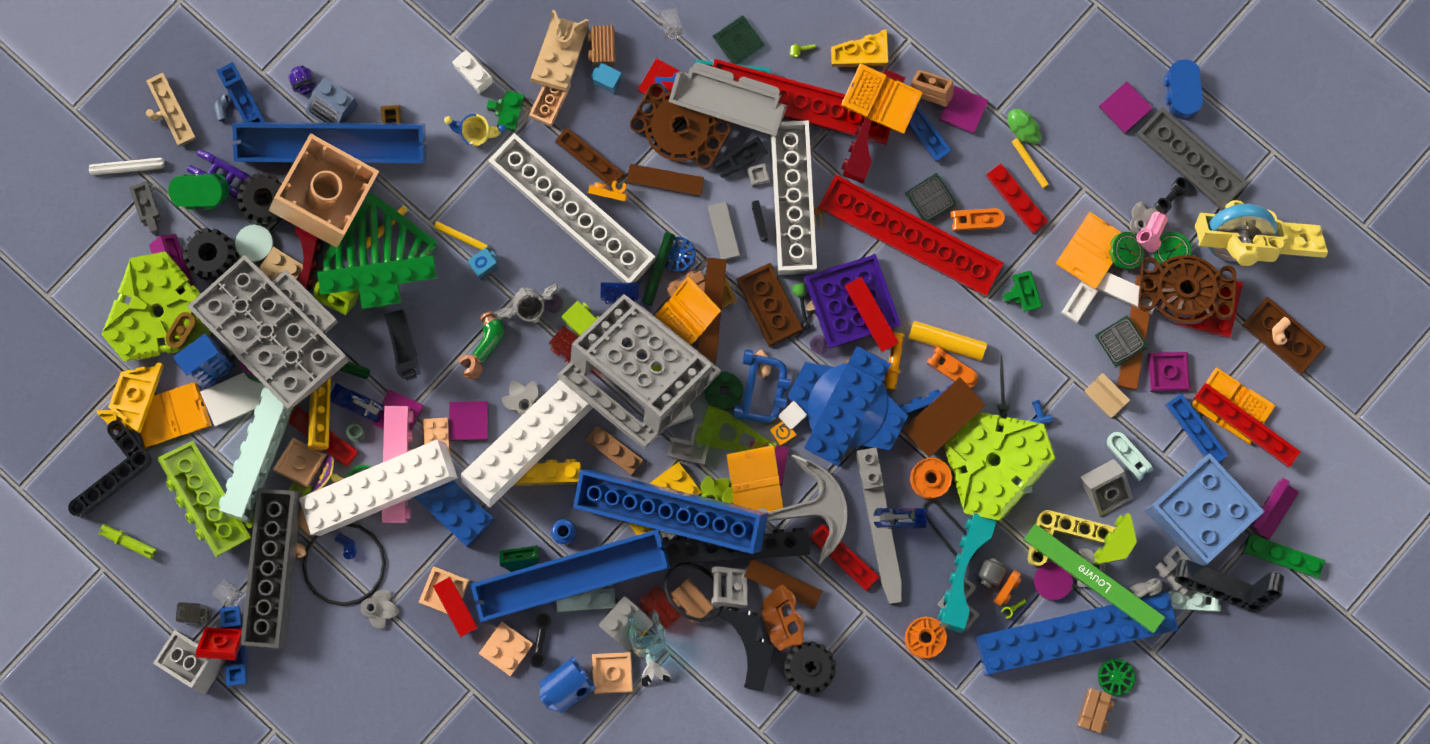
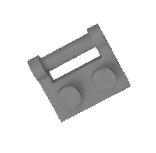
[712,567,747,609]

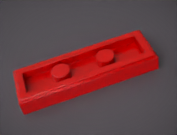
[433,577,478,637]

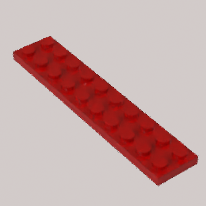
[712,59,890,145]
[818,175,1004,297]

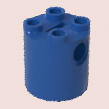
[538,657,596,714]

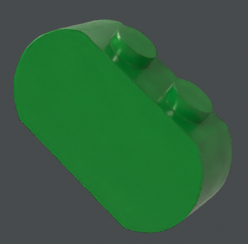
[168,174,229,210]

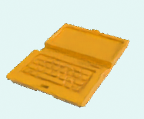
[841,64,923,134]
[1055,212,1121,289]
[655,276,721,346]
[1191,367,1276,445]
[140,382,212,449]
[726,446,783,512]

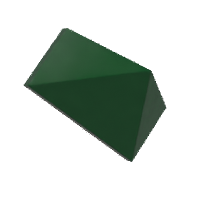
[499,545,539,572]

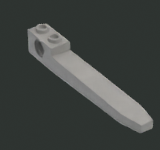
[856,448,901,604]

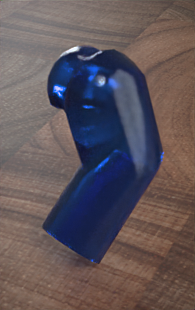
[335,532,356,560]

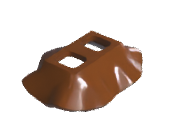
[761,585,804,651]

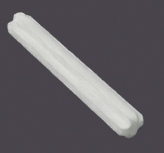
[89,158,165,175]

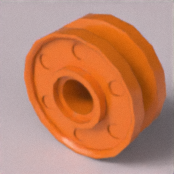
[910,457,952,500]
[904,617,947,659]

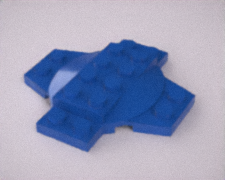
[787,346,908,466]

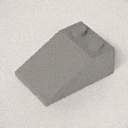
[153,630,226,695]

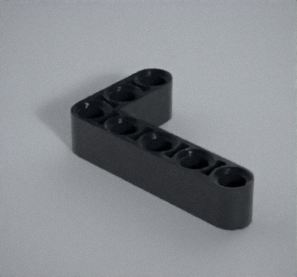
[68,420,152,517]
[1174,559,1285,613]

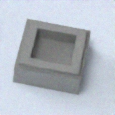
[747,163,770,187]

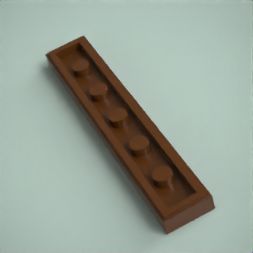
[698,257,727,365]

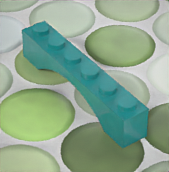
[937,513,997,633]

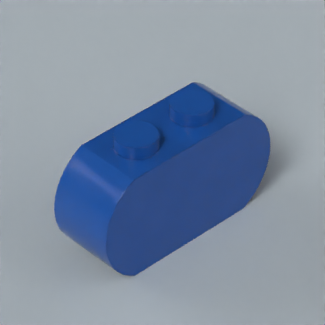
[1164,59,1203,119]

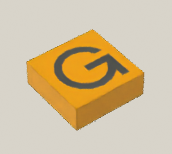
[770,421,796,446]

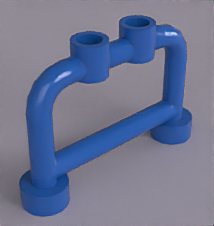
[732,349,791,423]

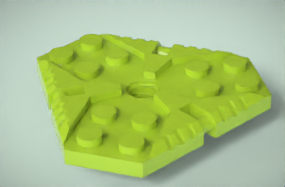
[101,252,212,362]
[943,412,1056,521]

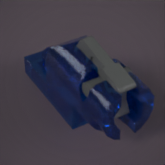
[330,383,385,423]
[873,508,926,529]

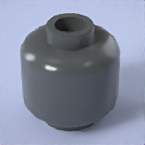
[977,558,1006,589]

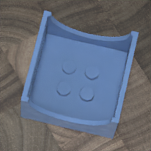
[1144,453,1264,566]

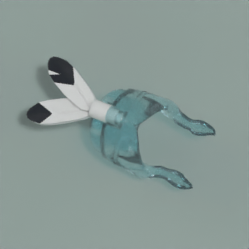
[628,610,671,687]

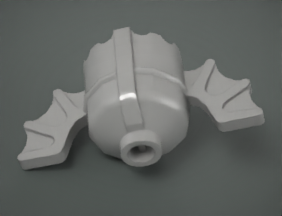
[494,284,559,323]

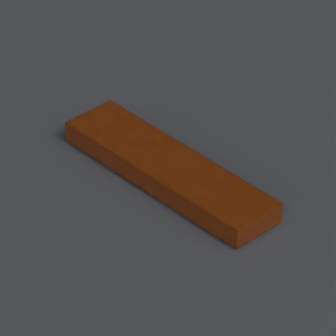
[555,127,624,189]
[626,164,704,197]
[743,559,822,609]

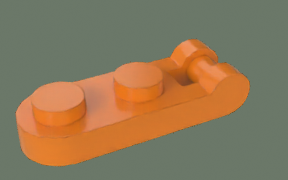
[951,208,1005,232]
[926,347,978,388]

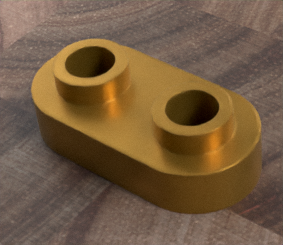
[165,312,197,349]

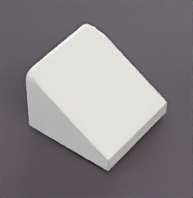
[779,401,807,429]

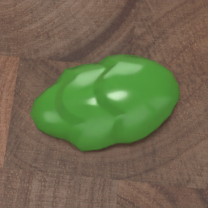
[1008,109,1041,145]

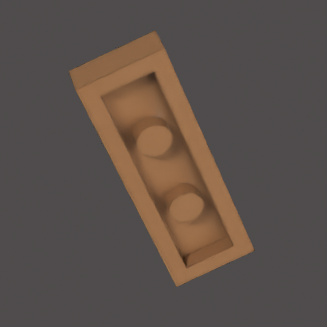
[586,425,643,476]

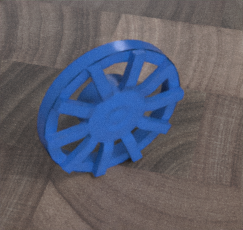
[665,237,696,272]

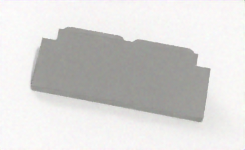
[669,62,788,136]

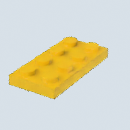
[627,462,702,535]

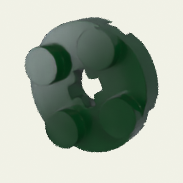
[705,371,743,410]

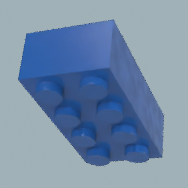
[173,334,235,388]
[414,480,495,548]

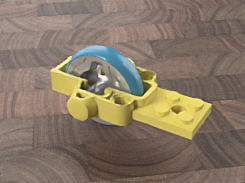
[1195,200,1328,266]

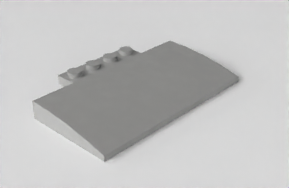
[187,255,349,410]

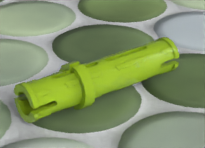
[98,524,157,560]

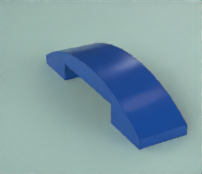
[216,62,265,122]
[220,606,247,687]

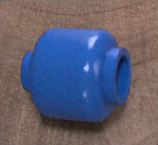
[551,519,577,545]

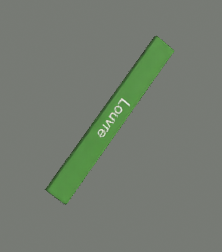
[1023,524,1165,634]

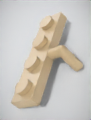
[146,73,196,147]

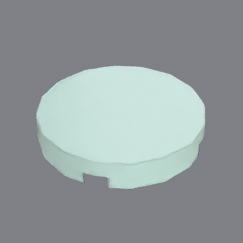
[235,225,274,263]

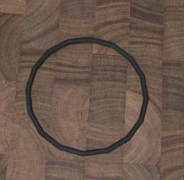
[302,524,386,606]

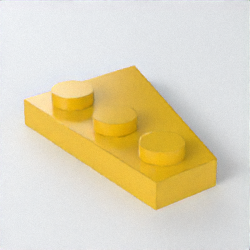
[831,29,888,67]

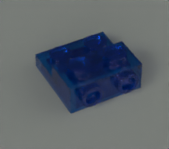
[600,282,641,304]

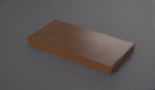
[736,263,803,347]
[1242,296,1326,376]
[903,377,986,458]

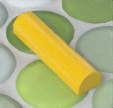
[908,320,987,362]
[308,377,331,450]

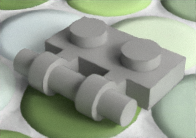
[1155,545,1192,595]

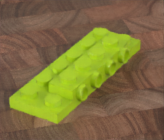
[158,440,251,557]

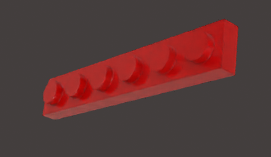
[1193,382,1301,468]

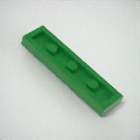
[1243,534,1325,579]

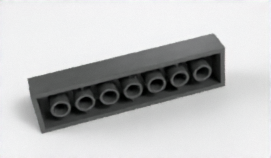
[241,488,302,649]

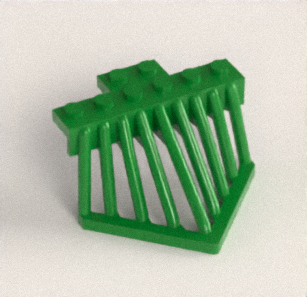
[317,193,437,309]

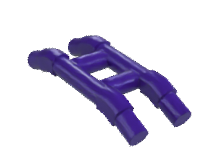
[187,149,250,199]

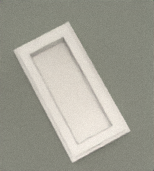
[1061,281,1098,323]

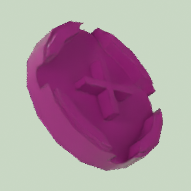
[1033,562,1073,601]

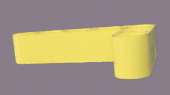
[1028,510,1116,567]

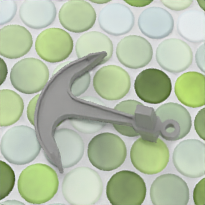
[758,455,848,565]

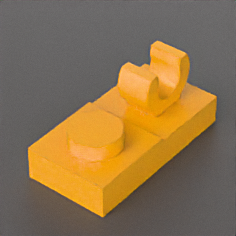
[588,181,628,201]

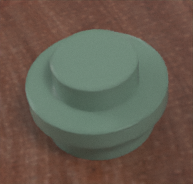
[346,422,366,441]

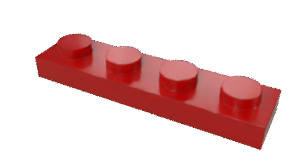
[986,163,1048,234]

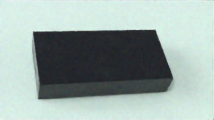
[751,200,768,242]

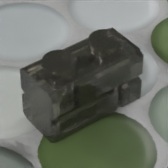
[176,602,212,626]

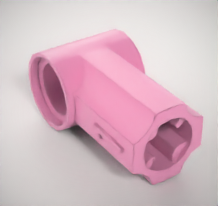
[1136,211,1169,252]

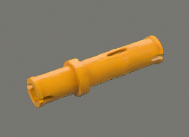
[885,332,904,391]

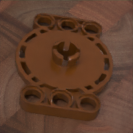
[630,83,731,169]
[1138,255,1237,324]

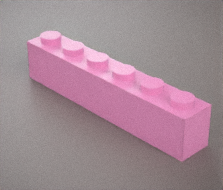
[382,406,414,523]

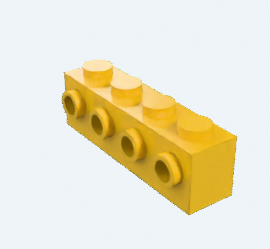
[513,459,582,486]

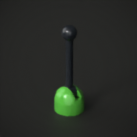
[792,283,810,330]

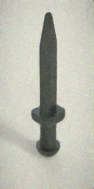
[997,355,1010,419]

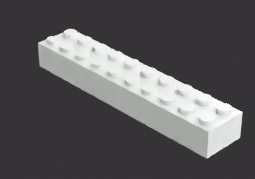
[488,133,655,289]

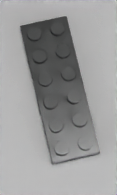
[1136,107,1247,210]

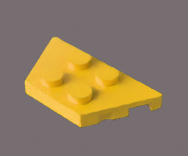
[108,363,164,433]

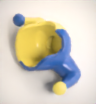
[444,114,506,146]

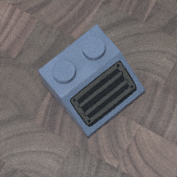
[305,77,358,123]

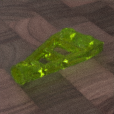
[695,405,777,452]

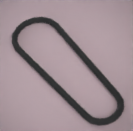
[922,500,976,560]

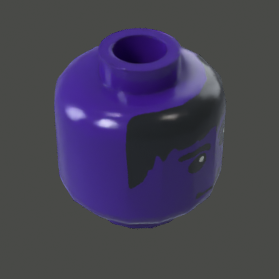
[289,66,316,95]

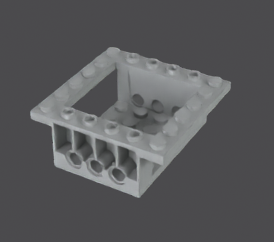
[557,294,721,450]

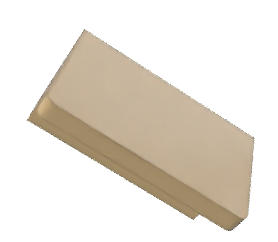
[1084,373,1130,418]

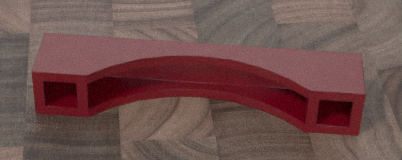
[841,69,906,184]
[295,226,322,292]

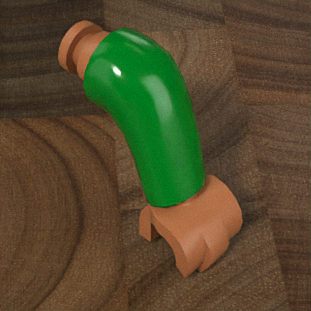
[457,312,504,380]

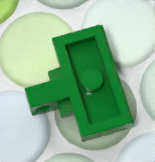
[487,90,525,132]
[1002,271,1042,313]

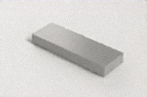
[708,201,740,260]

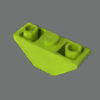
[1093,513,1137,565]

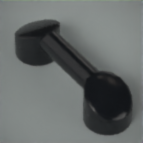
[1154,177,1190,214]
[529,613,551,668]

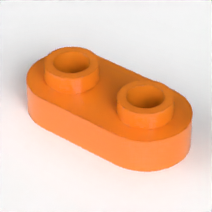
[994,569,1022,606]

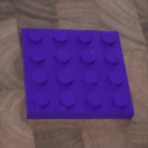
[804,254,901,349]

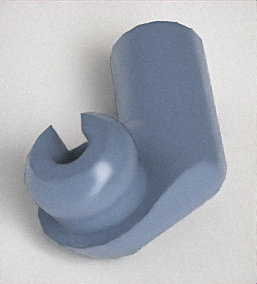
[214,93,232,122]

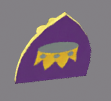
[312,455,344,491]

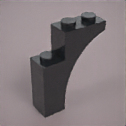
[384,309,421,381]
[721,607,774,692]

